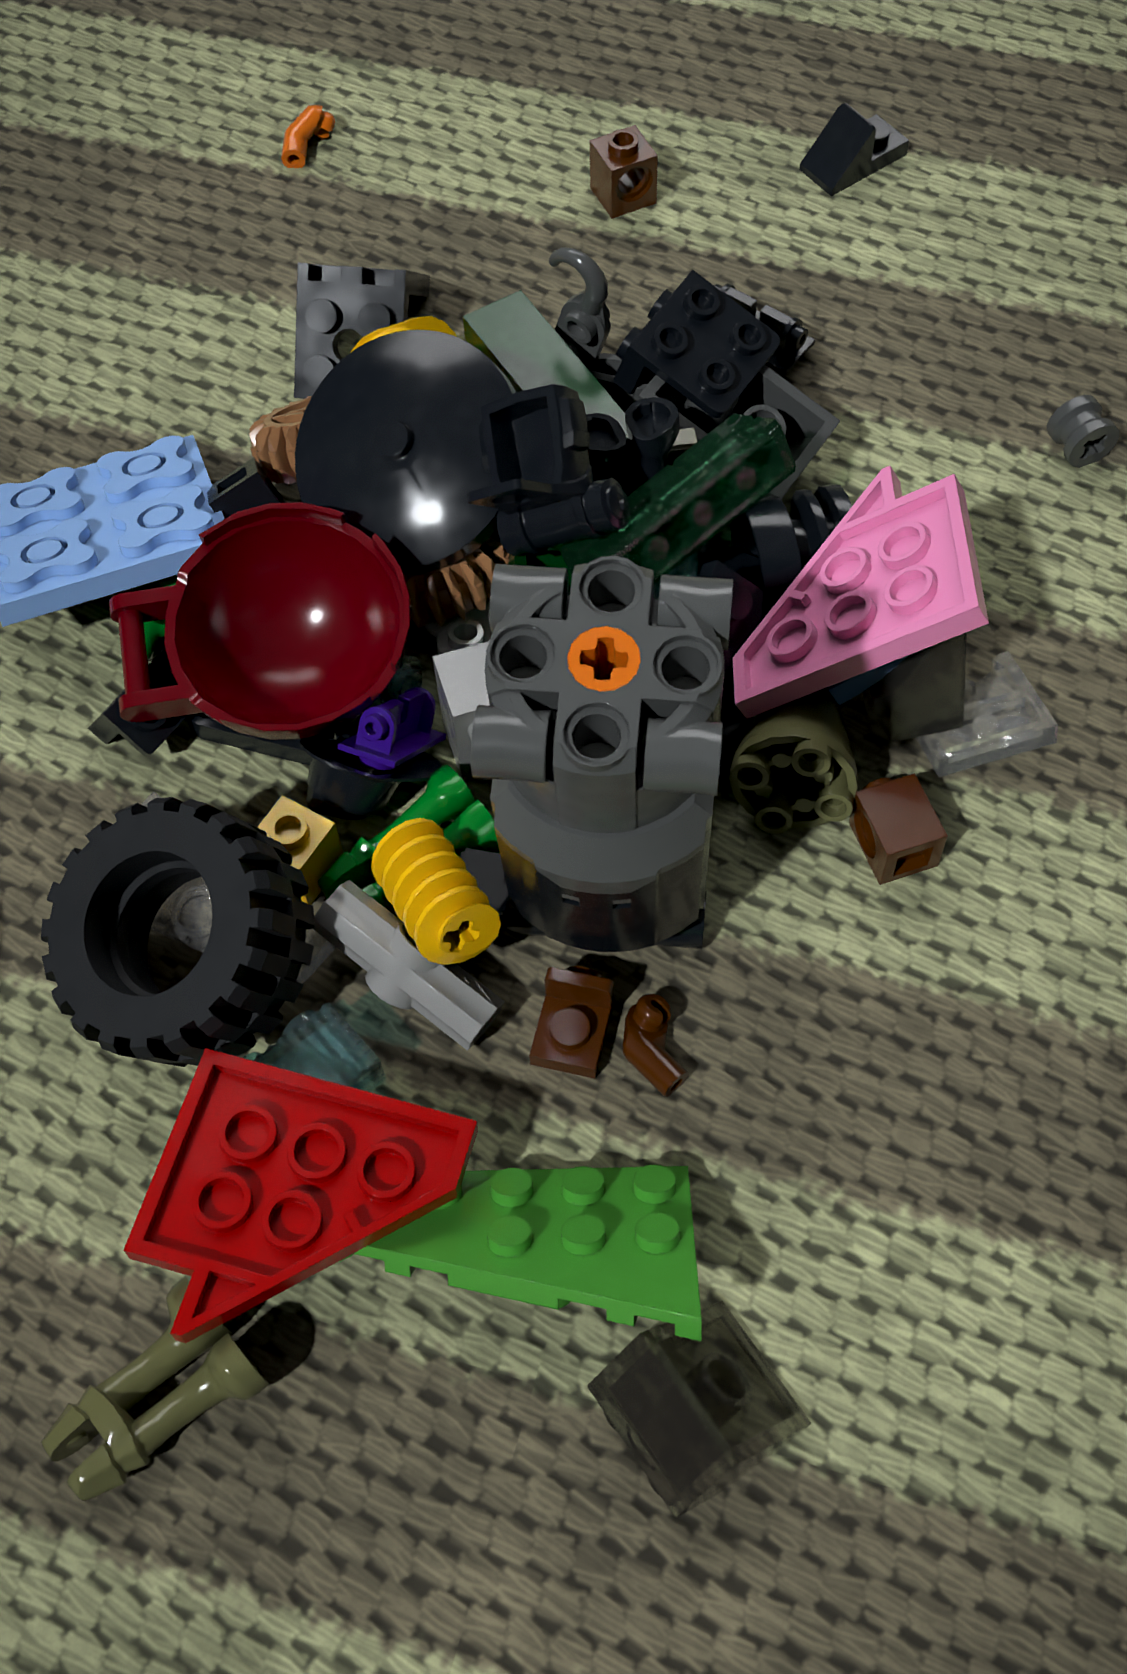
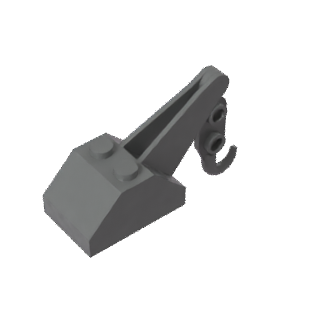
[549,247,840,510]

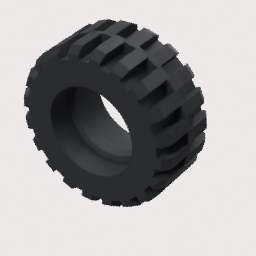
[41,797,315,1067]

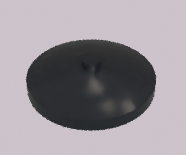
[295,330,516,574]

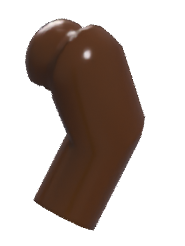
[622,994,689,1097]

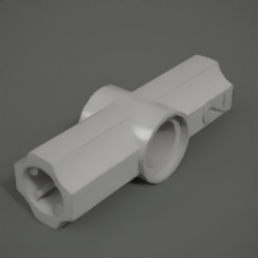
[314,880,505,1051]

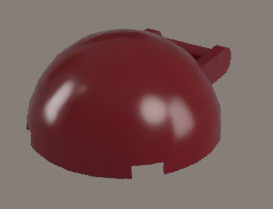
[109,502,410,740]

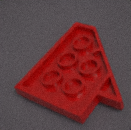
[123,1048,478,1343]

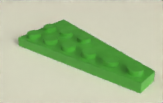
[339,1165,702,1341]

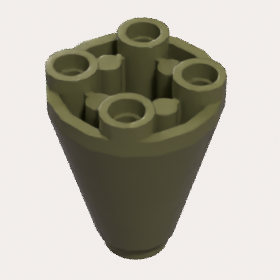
[729,688,859,834]

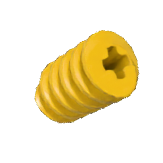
[371,817,501,965]

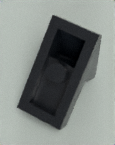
[799,103,909,196]

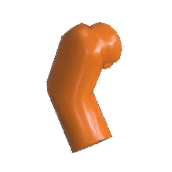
[281,105,335,168]

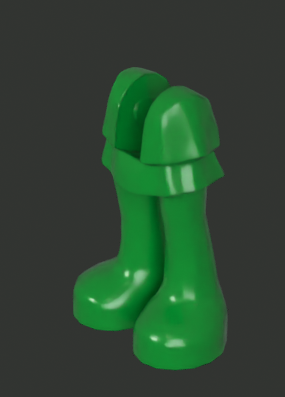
[318,764,500,911]

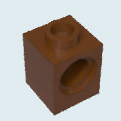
[589,125,658,219]
[849,773,948,885]

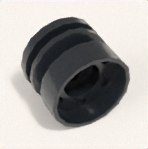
[730,483,852,621]

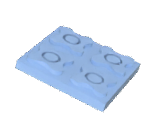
[0,435,225,627]

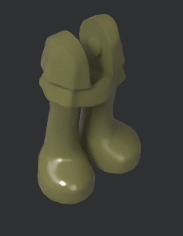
[41,1276,270,1501]

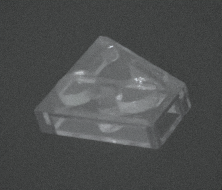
[915,651,1058,777]

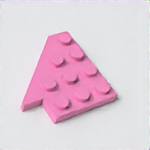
[732,466,989,719]

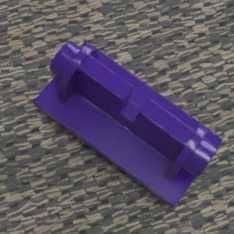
[337,687,447,770]

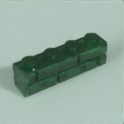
[561,414,796,584]

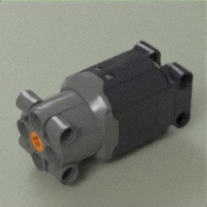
[471,556,733,952]

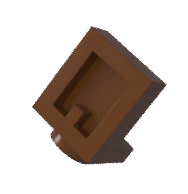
[529,966,614,1079]

